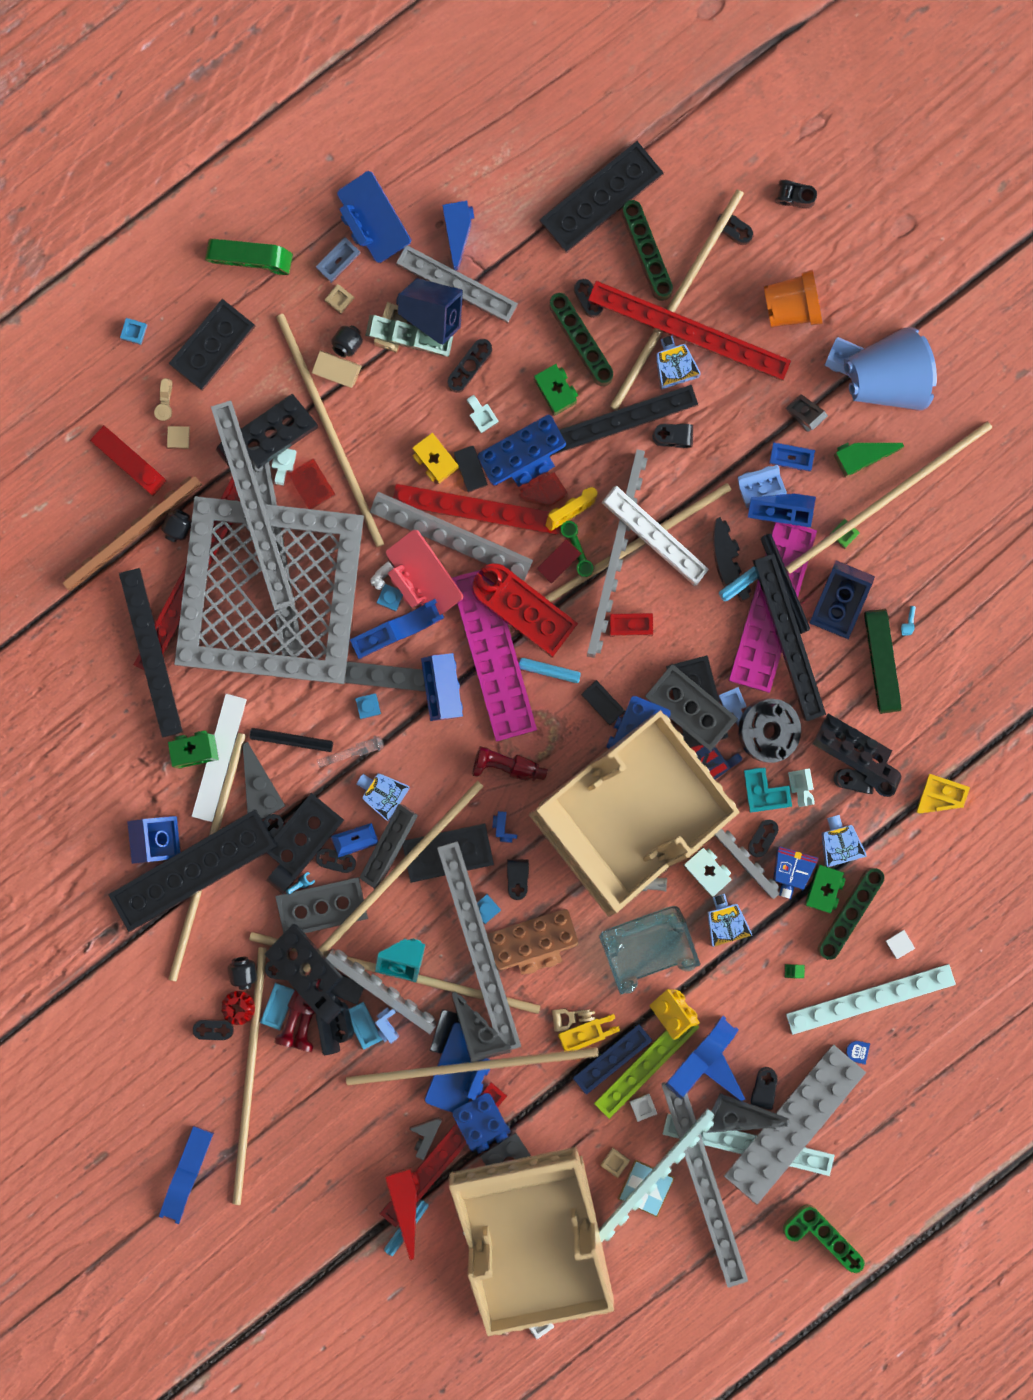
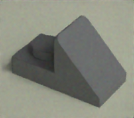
[786,394,828,432]
[409,1117,442,1160]

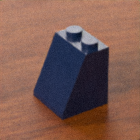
[396,278,463,345]

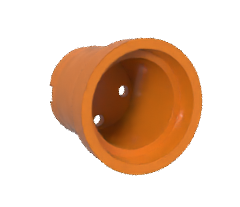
[764,269,823,328]

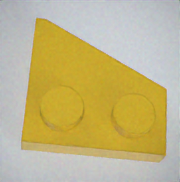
[916,774,970,814]

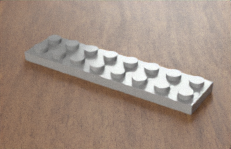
[724,1044,866,1205]

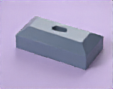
[316,237,361,283]

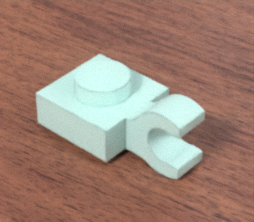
[467,395,499,433]
[272,449,297,486]
[788,768,814,807]

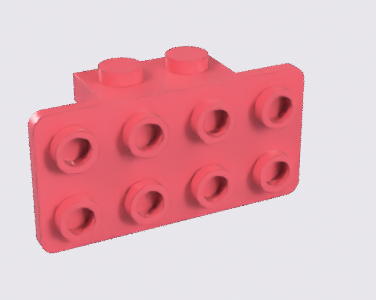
[386,530,463,615]

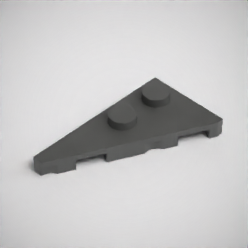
[243,742,286,820]
[452,992,511,1062]
[706,1093,789,1133]

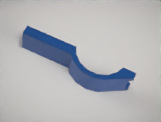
[350,599,444,659]
[665,1015,739,1099]
[159,1126,214,1224]

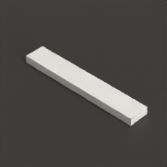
[601,486,709,586]
[192,694,247,822]

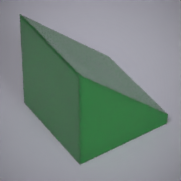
[785,964,805,978]

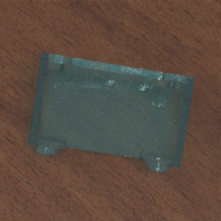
[599,906,700,995]

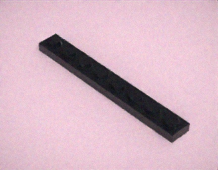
[550,385,699,457]
[752,553,826,721]
[119,568,183,738]

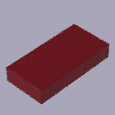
[537,539,582,584]

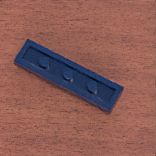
[573,1024,652,1095]

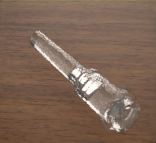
[317,735,384,768]

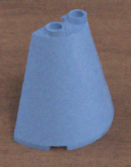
[844,327,937,410]

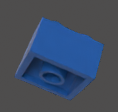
[127,816,181,864]

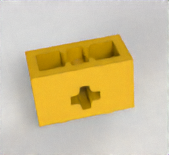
[412,432,459,484]

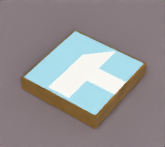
[618,1159,675,1217]

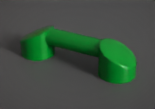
[561,521,594,577]

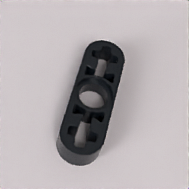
[448,339,492,393]

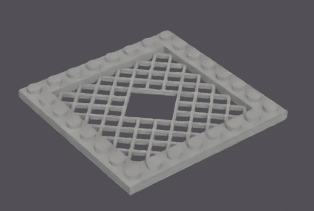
[174,496,364,684]

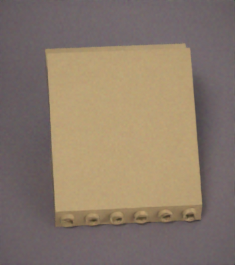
[528,711,739,916]
[449,1147,614,1336]

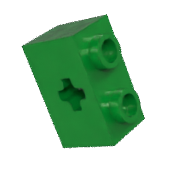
[534,364,578,416]
[168,731,219,769]
[804,865,846,913]

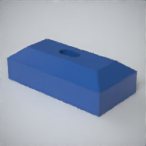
[769,443,815,472]
[331,823,378,858]

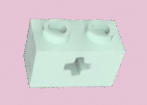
[683,848,732,897]

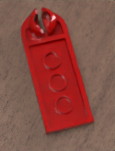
[472,563,578,658]

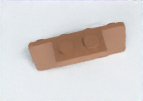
[487,909,579,975]

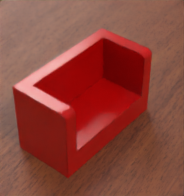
[610,613,653,637]

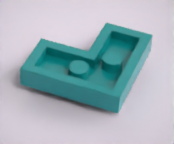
[744,768,792,813]

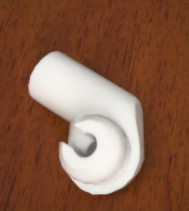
[370,561,394,590]

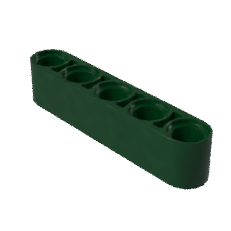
[622,200,673,301]
[550,293,613,386]
[864,608,902,714]
[818,868,885,960]

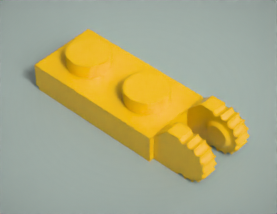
[546,487,598,531]
[558,1014,620,1051]

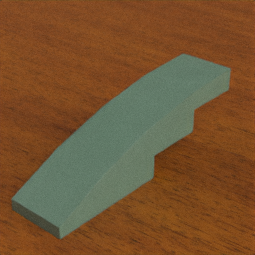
[365,315,453,357]

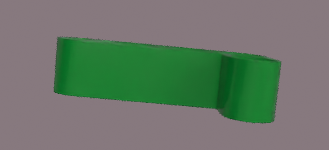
[205,239,293,275]
[783,1204,865,1273]

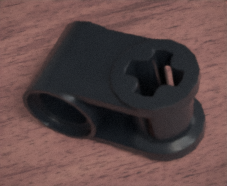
[775,180,817,209]
[652,424,693,448]
[833,769,874,794]
[507,859,529,900]
[750,1067,778,1110]

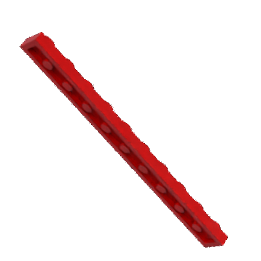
[588,281,791,381]
[133,478,240,670]

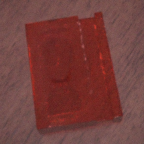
[288,458,335,509]

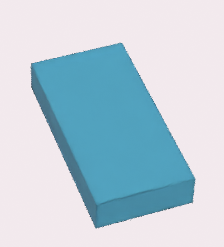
[260,983,295,1030]
[349,1002,383,1050]

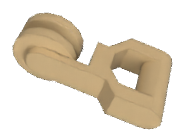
[154,378,172,421]
[552,1008,595,1032]

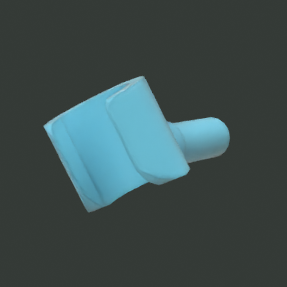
[901,606,916,636]
[286,872,315,895]

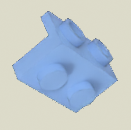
[825,337,865,378]
[738,465,787,508]
[375,1007,399,1043]

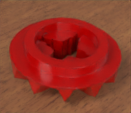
[221,991,255,1025]

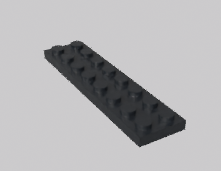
[108,809,277,932]

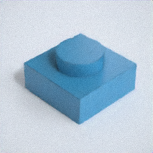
[120,318,147,345]
[377,584,403,612]
[355,693,381,719]
[477,894,501,924]

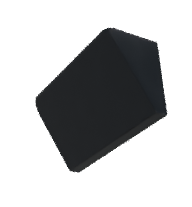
[430,1009,459,1054]
[316,1014,340,1056]

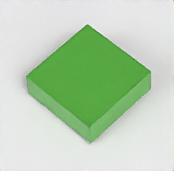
[829,519,860,549]

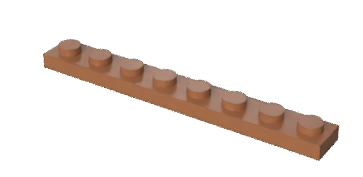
[63,476,202,591]

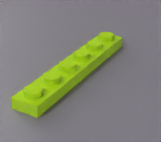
[594,1025,699,1119]

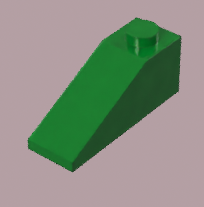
[834,443,904,478]

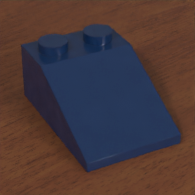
[810,560,875,640]

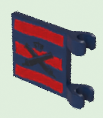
[691,745,742,780]

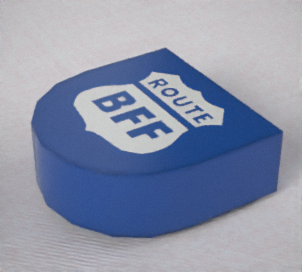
[846,1041,870,1065]

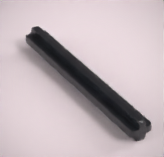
[760,534,810,634]

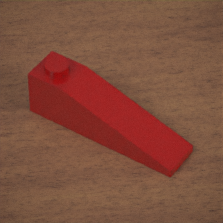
[90,425,167,496]
[385,1167,420,1261]

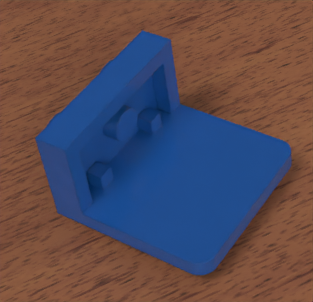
[453,1093,511,1153]

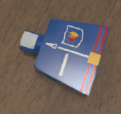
[773,847,818,899]

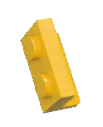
[649,989,700,1039]

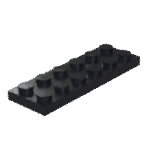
[539,141,664,253]

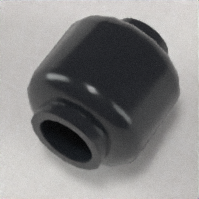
[331,325,363,357]
[161,509,192,542]
[228,957,257,990]

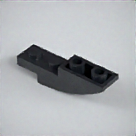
[713,517,751,602]

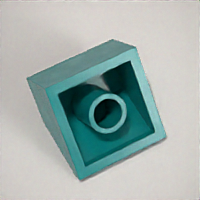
[375,939,426,982]

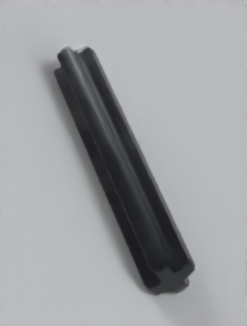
[249,728,333,752]

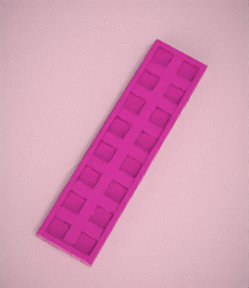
[729,522,817,693]
[452,570,537,742]

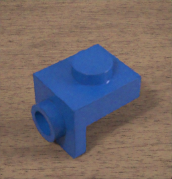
[492,811,517,843]

